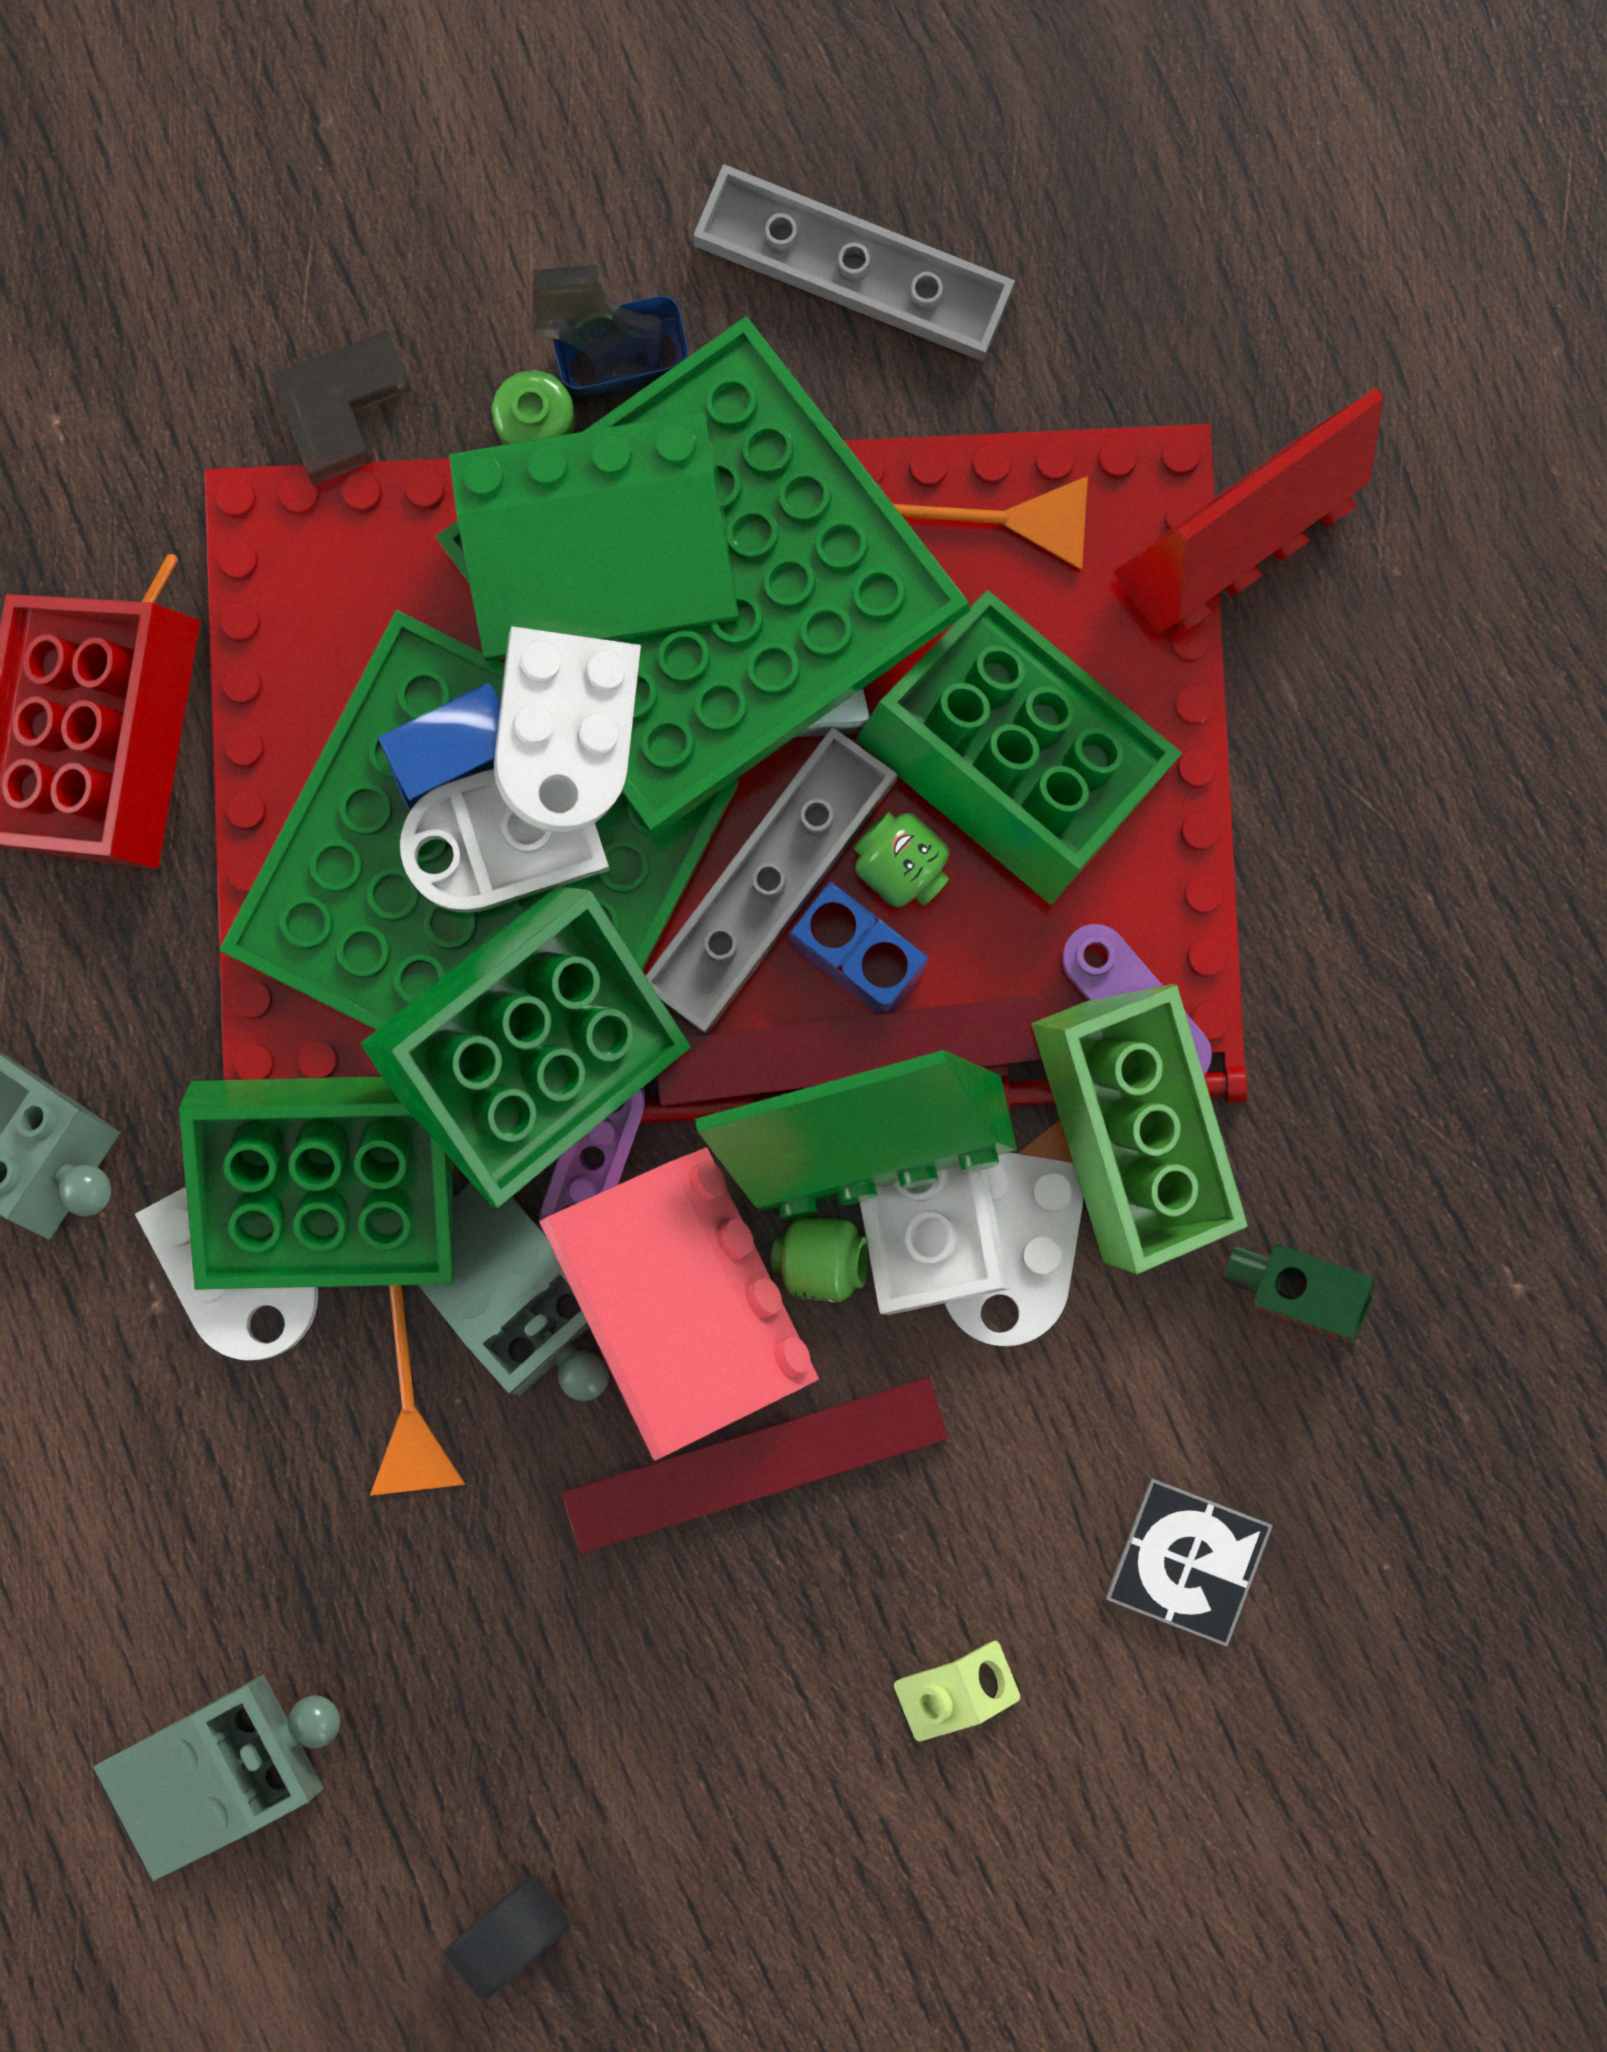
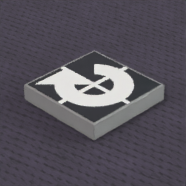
[1105,1478,1273,1646]

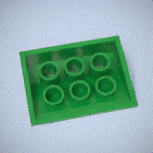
[449,411,740,662]
[856,590,1182,905]
[360,886,691,1208]
[695,1050,1017,1221]
[179,1077,454,1290]

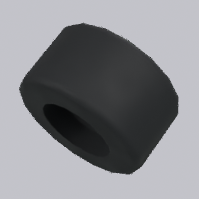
[444,1876,571,2000]

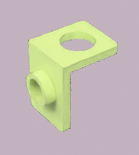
[894,1641,1020,1741]

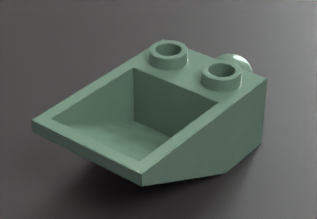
[0,1052,121,1240]
[419,1183,610,1401]
[93,1674,341,1881]

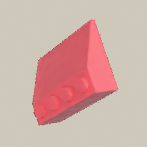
[539,1147,819,1461]

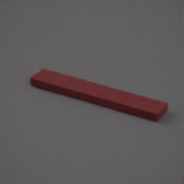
[657,995,1042,1106]
[561,1377,948,1554]

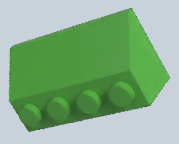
[1031,984,1248,1274]

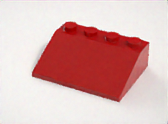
[1113,387,1384,634]
[0,594,200,869]

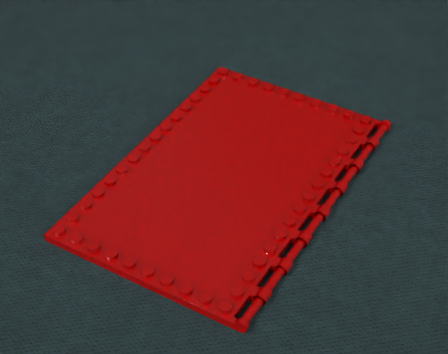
[205,424,1247,1123]

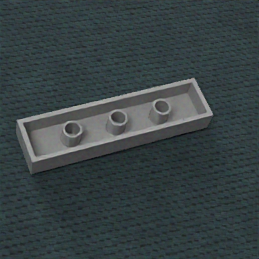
[693,164,1015,362]
[646,727,897,1035]

